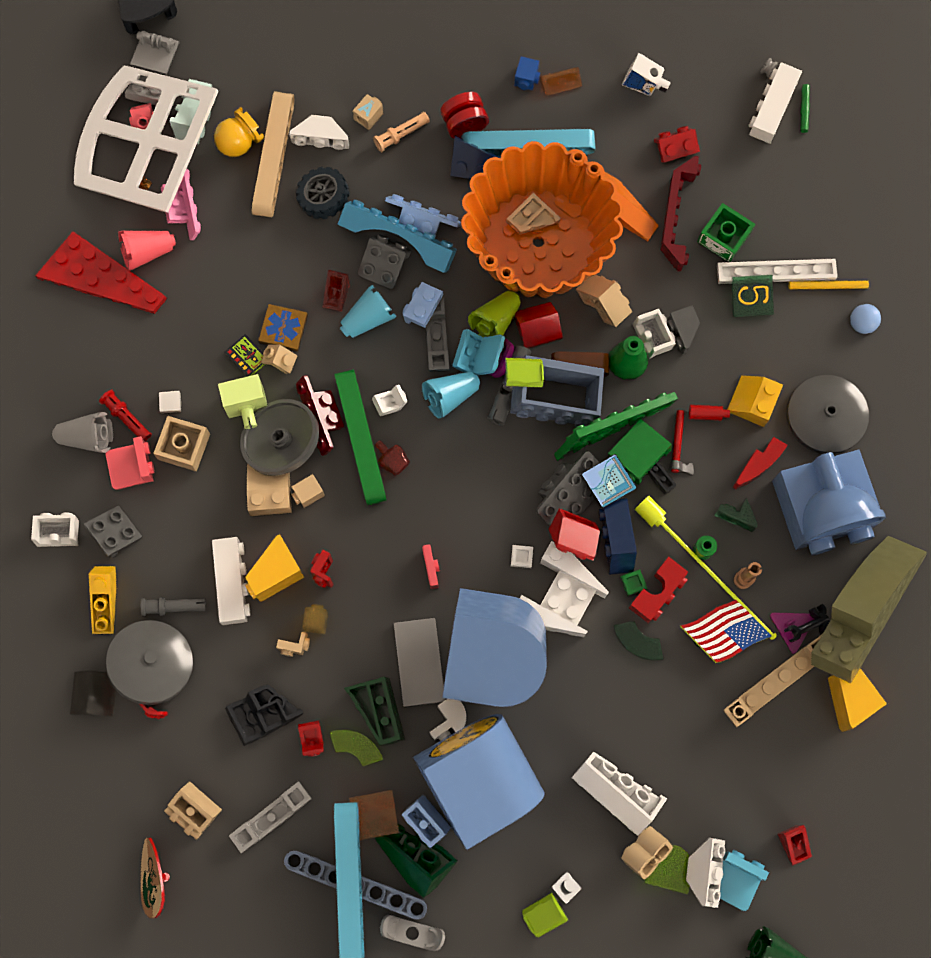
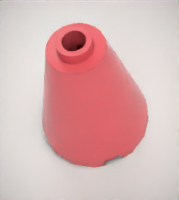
[118,231,176,271]

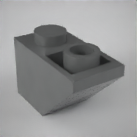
[667,305,700,355]

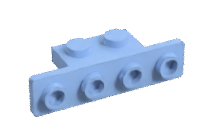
[385,194,461,237]

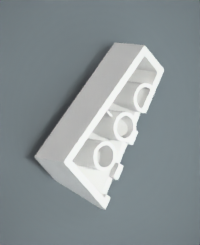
[572,752,667,836]

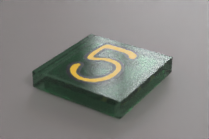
[732,275,774,317]

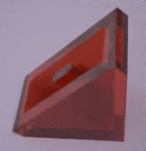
[323,270,350,312]

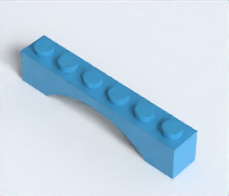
[338,200,457,273]

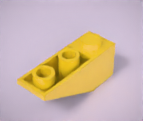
[89,566,116,634]

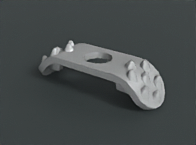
[380,915,445,951]

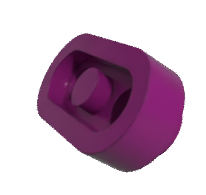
[490,339,514,378]

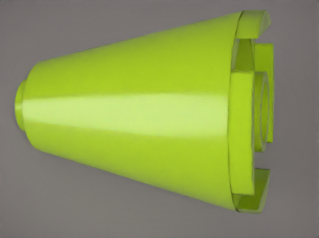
[468,291,521,337]

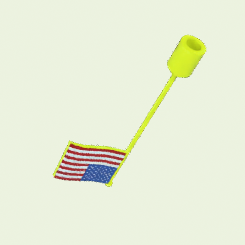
[635,496,777,663]

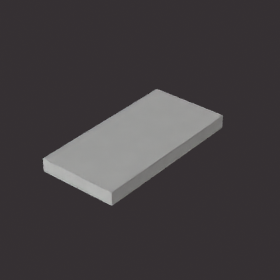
[394,618,445,707]

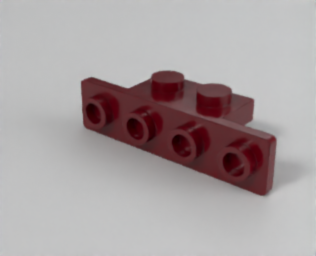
[296,375,344,456]

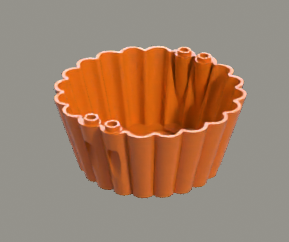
[461,141,623,298]

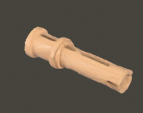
[373,112,430,152]

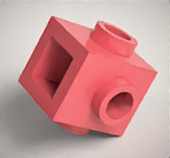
[129,103,153,130]

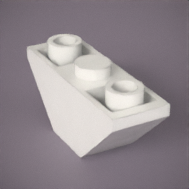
[290,115,349,150]
[686,838,725,908]

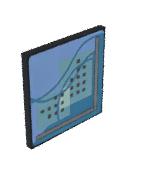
[580,454,637,509]

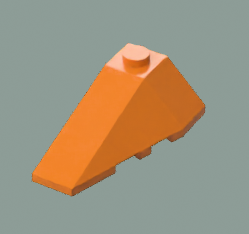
[604,172,659,242]

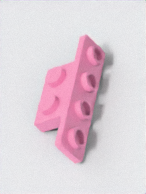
[161,169,201,240]

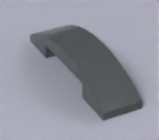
[426,296,449,372]

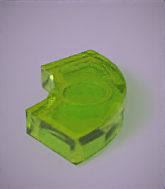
[330,730,383,767]

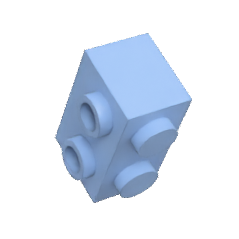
[401,795,451,848]

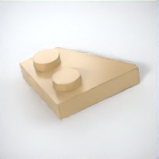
[506,193,561,235]

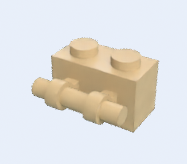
[164,782,222,840]

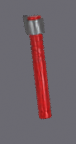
[669,410,694,475]

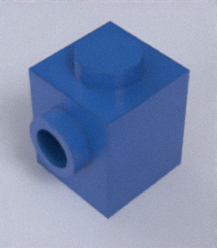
[514,56,541,90]

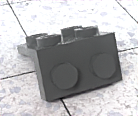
[358,234,412,289]

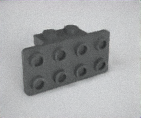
[536,451,600,526]

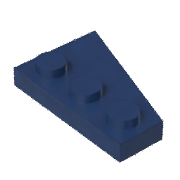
[450,136,500,179]

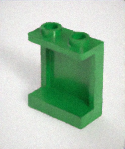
[608,419,672,485]

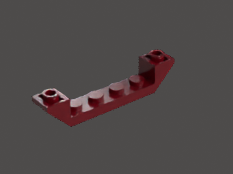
[660,156,701,272]

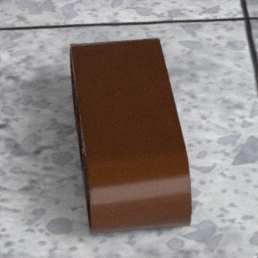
[551,352,609,377]

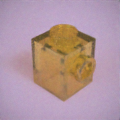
[302,604,328,634]

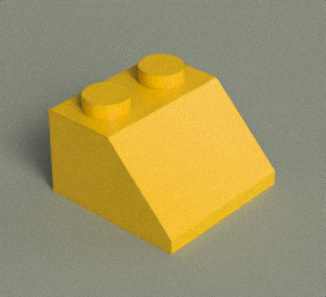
[727,375,783,427]

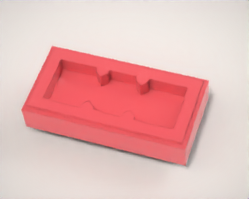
[422,544,440,589]

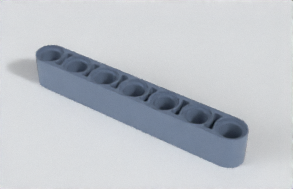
[284,851,427,919]

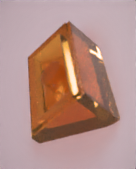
[540,67,582,96]

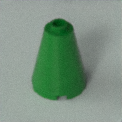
[609,336,648,380]

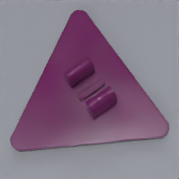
[770,613,814,654]

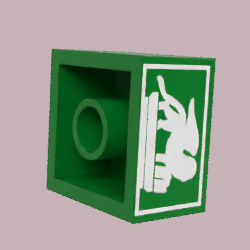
[697,203,755,262]

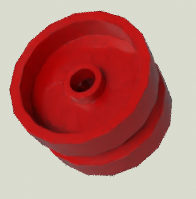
[440,92,489,139]

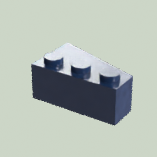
[599,498,637,575]

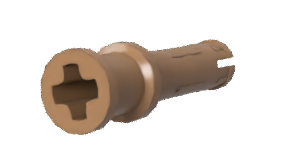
[734,562,762,589]

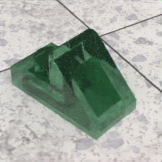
[714,498,758,532]

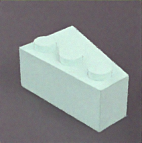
[169,79,215,144]

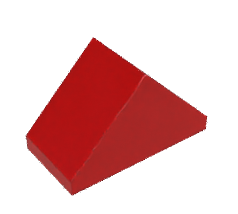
[778,825,812,865]

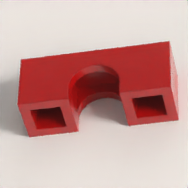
[629,557,688,623]

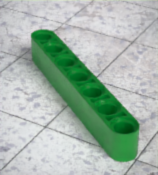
[334,369,387,506]

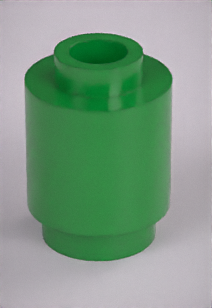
[693,536,717,560]

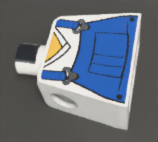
[622,53,670,95]

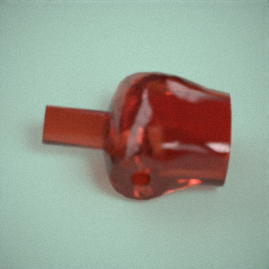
[375,440,411,476]

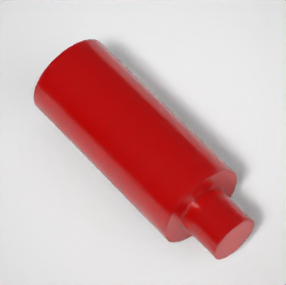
[688,405,730,421]

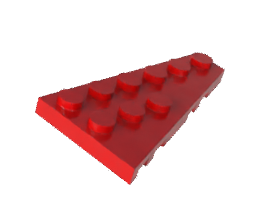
[35,231,167,314]

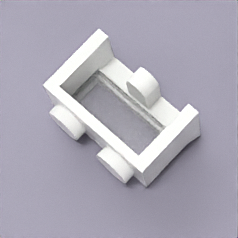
[633,309,676,359]
[31,513,79,547]

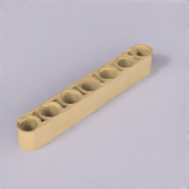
[252,92,294,217]

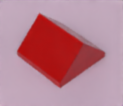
[514,302,563,349]

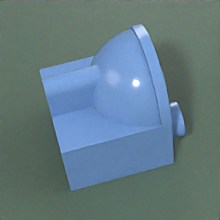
[772,450,886,555]

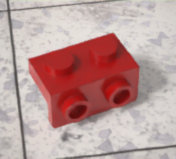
[654,126,700,163]
[310,550,334,588]

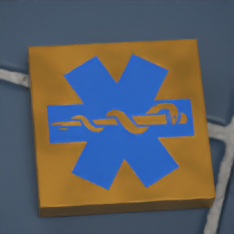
[259,304,308,351]

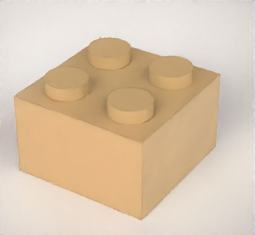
[154,416,210,472]

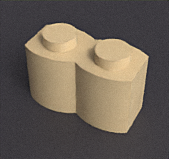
[621,826,673,879]

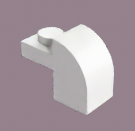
[430,699,466,741]

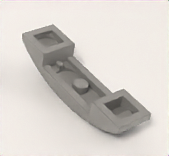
[229,781,312,853]

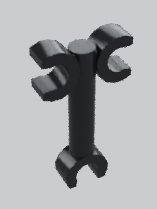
[784,604,830,643]

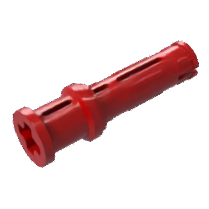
[99,390,152,442]

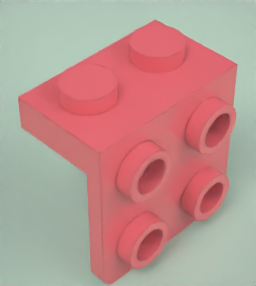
[106,436,155,490]

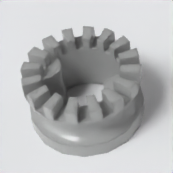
[761,58,778,78]

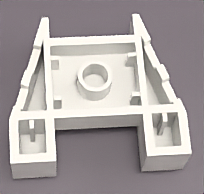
[520,541,608,637]

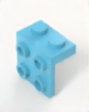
[452,329,505,375]
[720,850,769,911]

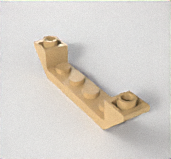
[723,635,822,728]

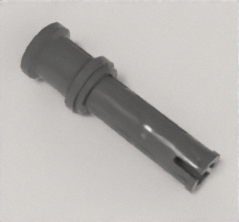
[141,597,206,617]

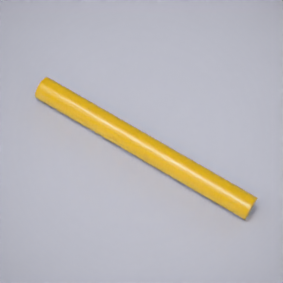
[788,281,869,289]

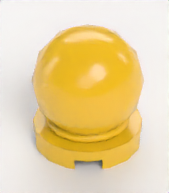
[214,107,264,157]

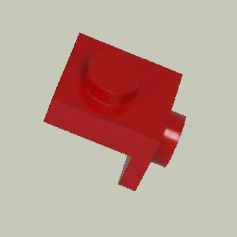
[298,720,324,757]

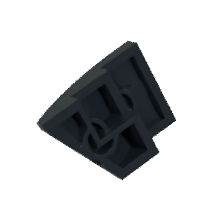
[225,684,303,746]

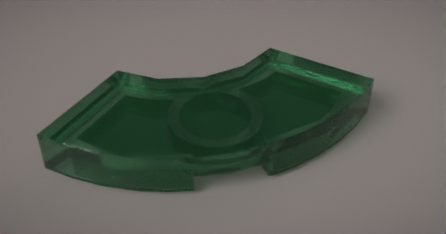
[614,621,663,660]

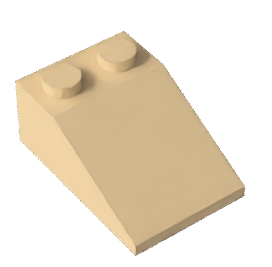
[247,463,292,516]

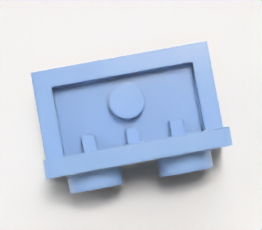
[403,282,444,328]

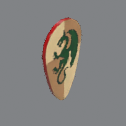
[141,838,170,918]

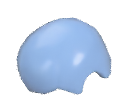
[850,304,881,334]

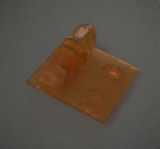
[349,790,399,840]

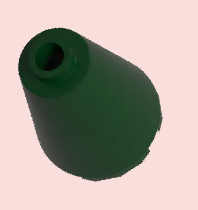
[746,926,807,958]

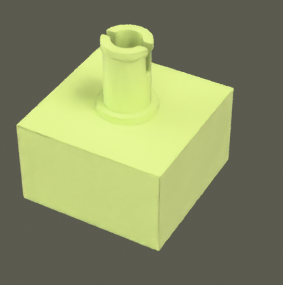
[218,374,267,429]

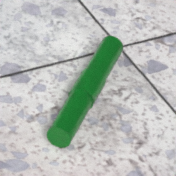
[800,84,810,133]

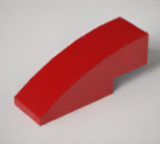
[732,437,788,489]

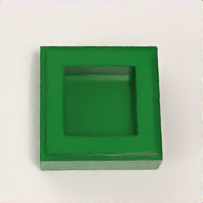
[620,570,648,597]

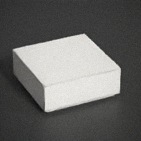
[159,391,181,414]
[511,545,533,568]

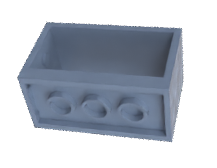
[510,355,604,427]

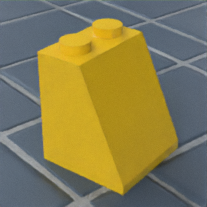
[245,534,304,602]
[828,668,887,732]

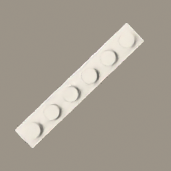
[717,259,837,284]

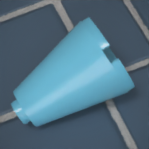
[340,285,397,338]
[422,372,480,418]

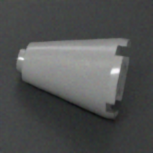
[52,412,113,453]

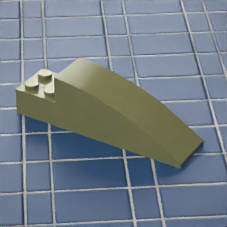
[811,536,927,683]

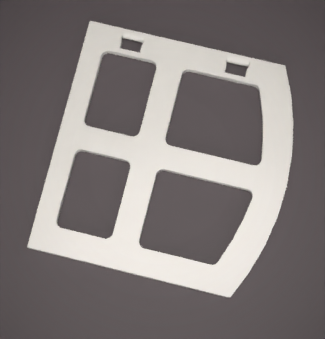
[74,65,218,213]

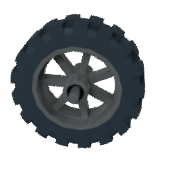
[296,167,350,219]

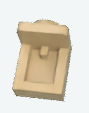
[261,345,297,374]
[276,632,310,657]

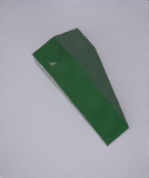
[367,815,458,898]

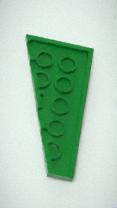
[554,392,678,461]

